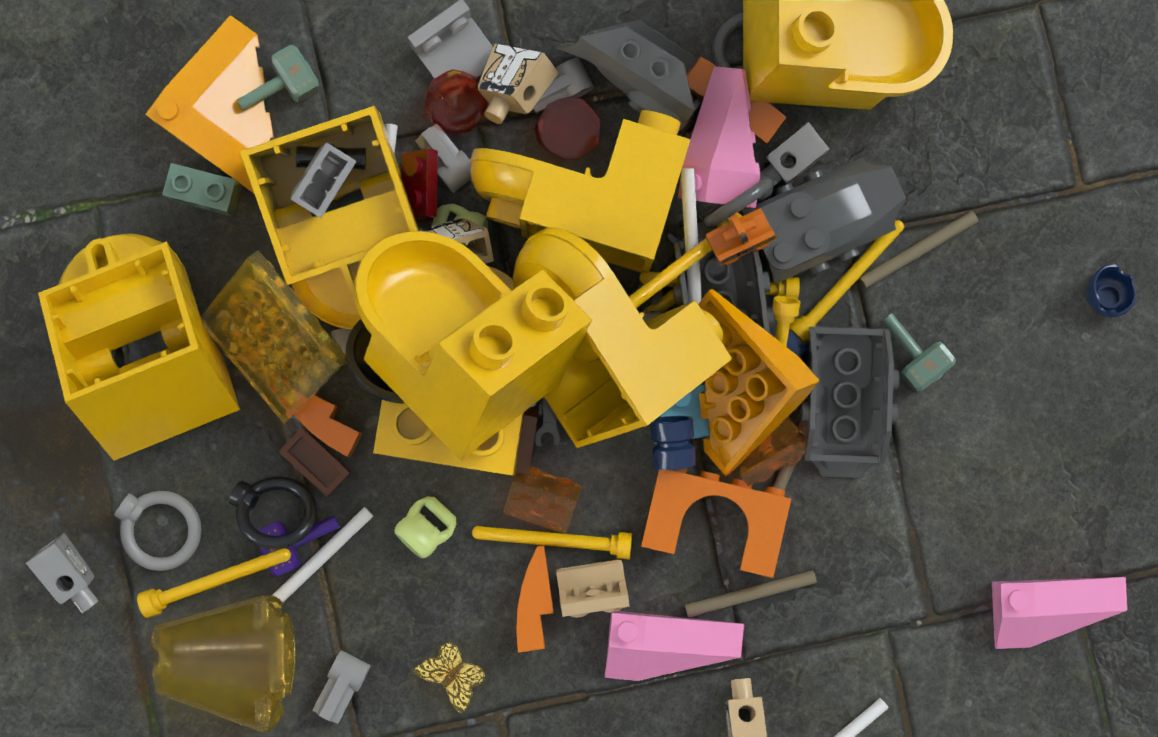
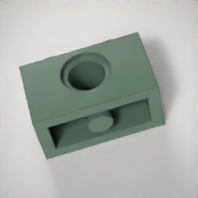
[162,163,242,217]

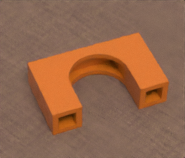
[641,468,792,578]

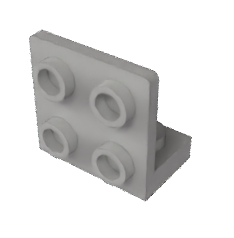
[408,0,493,97]

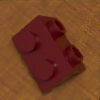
[401,149,438,222]

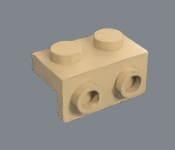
[556,560,630,618]

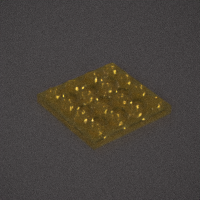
[201,250,346,424]

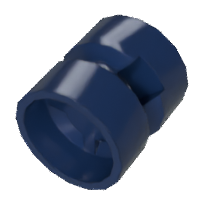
[650,416,696,470]

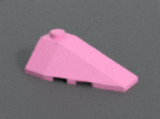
[678,66,760,208]
[992,577,1127,649]
[605,611,744,681]

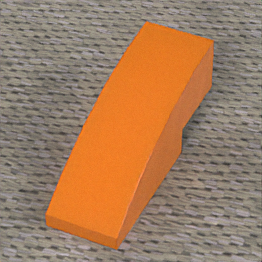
[687,57,786,144]
[272,376,363,457]
[516,545,553,653]

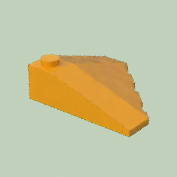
[145,15,274,194]
[698,289,820,476]

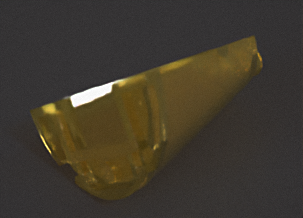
[151,595,295,733]

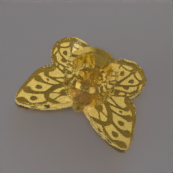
[414,643,485,713]

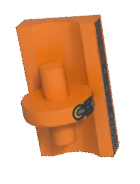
[705,208,776,266]

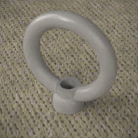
[114,491,202,571]

